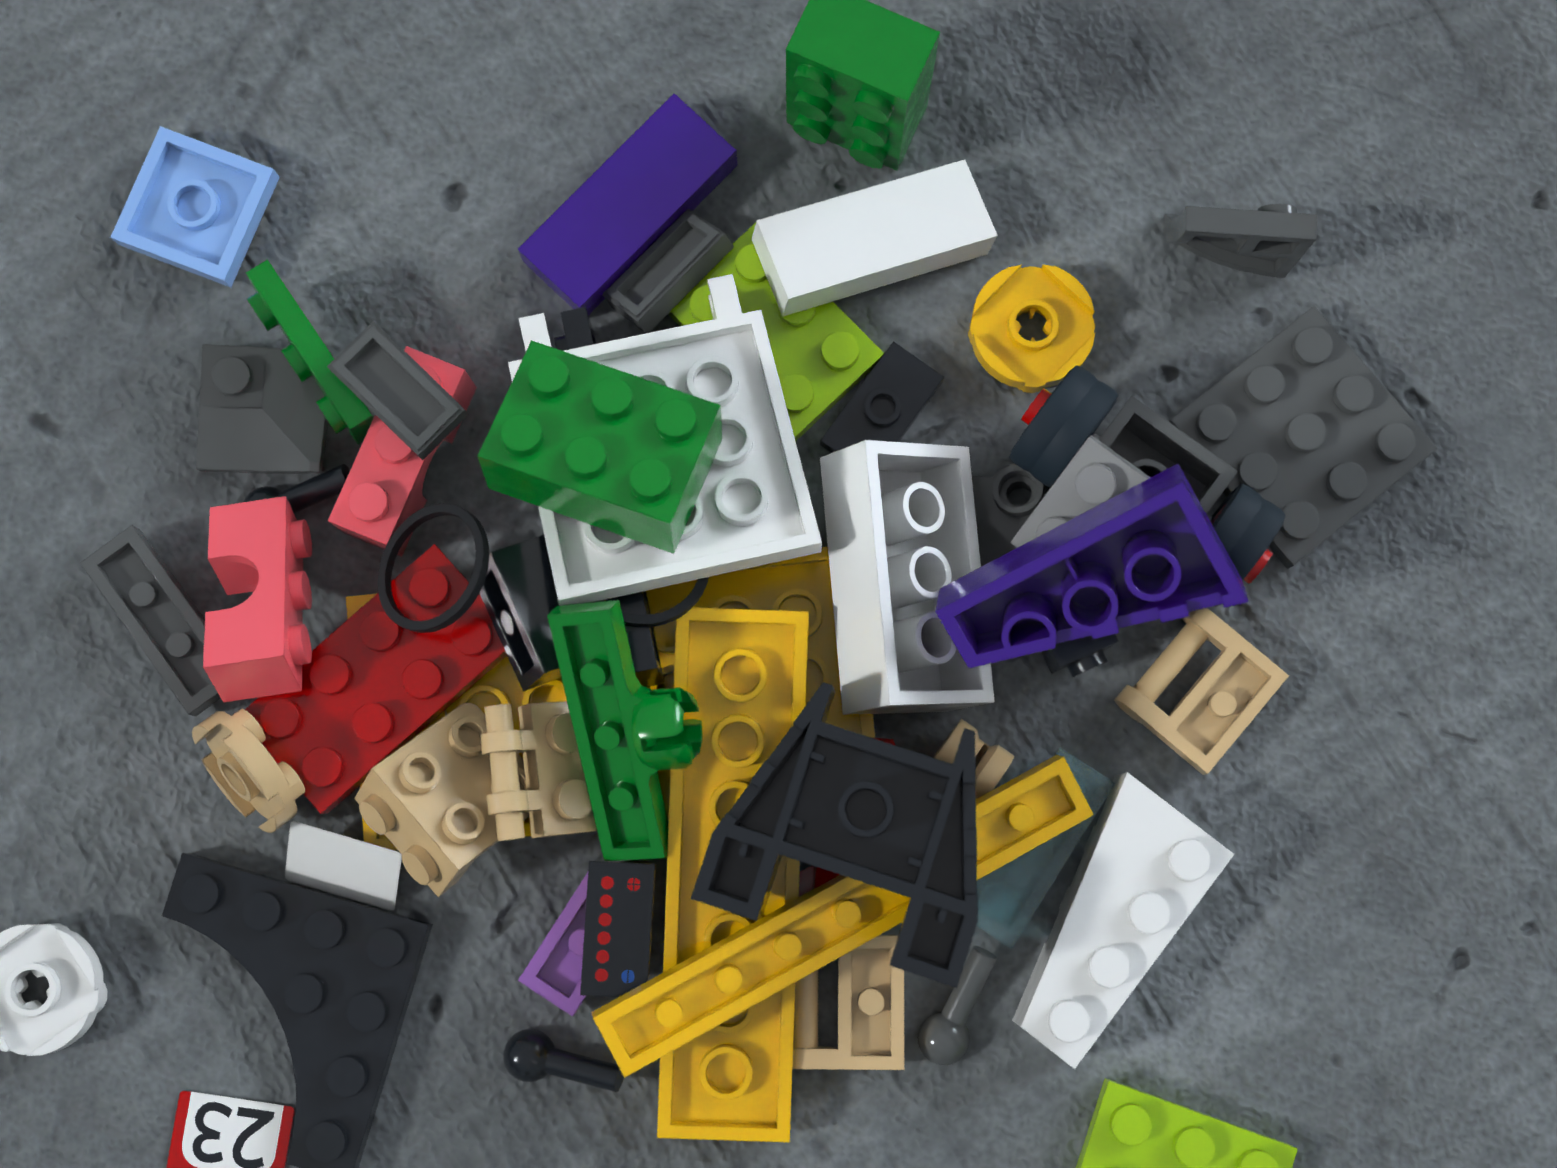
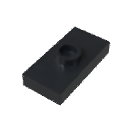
[820,341,944,453]

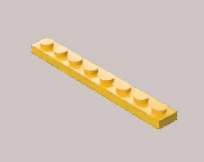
[591,755,1094,1078]

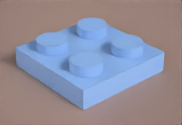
[110,126,280,288]

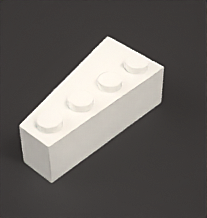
[1012,772,1234,1069]

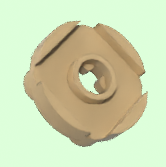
[192,709,305,833]

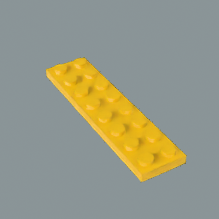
[657,607,809,1143]

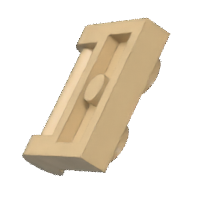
[1114,608,1289,775]
[792,935,904,1070]

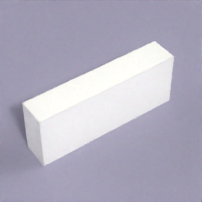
[752,159,998,317]

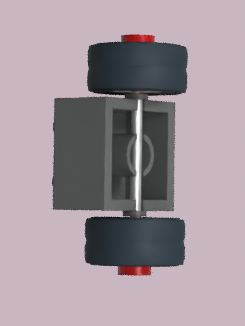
[1009,365,1286,607]

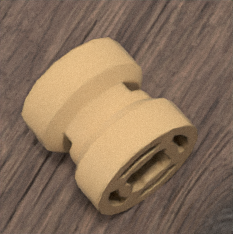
[933,719,1015,799]

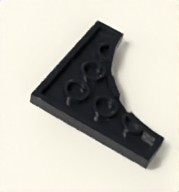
[162,853,433,1168]

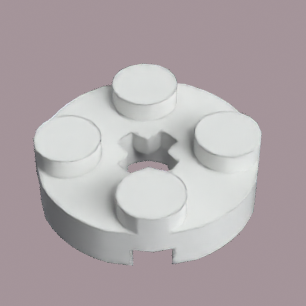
[0,923,108,1056]

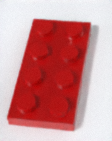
[245,544,507,815]

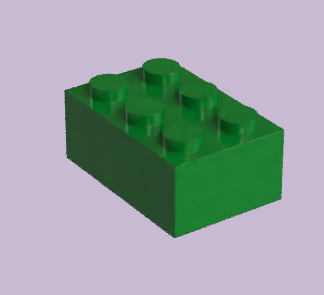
[786,0,940,171]
[477,340,722,554]

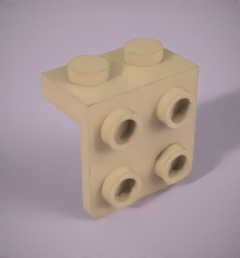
[354,703,529,897]

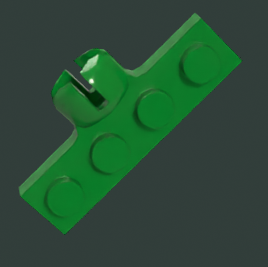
[547,600,702,861]

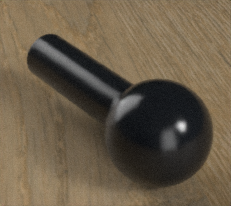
[243,464,350,513]
[503,1029,624,1092]

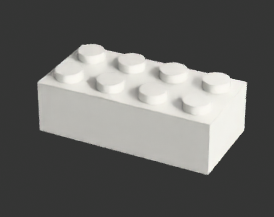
[820,440,995,715]

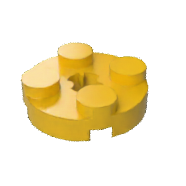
[968,264,1095,393]

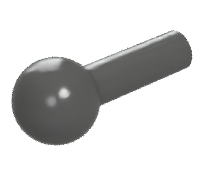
[918,946,997,1065]

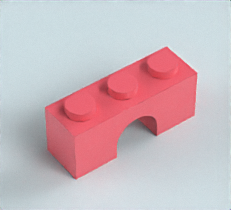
[328,346,477,557]
[203,496,312,703]

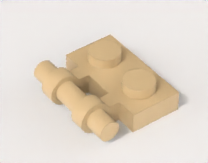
[480,701,597,841]

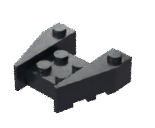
[691,682,978,988]

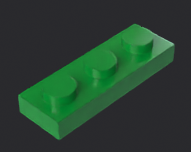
[246,259,373,445]

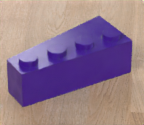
[935,464,1249,669]

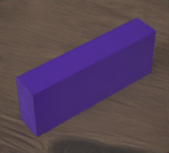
[518,93,738,315]

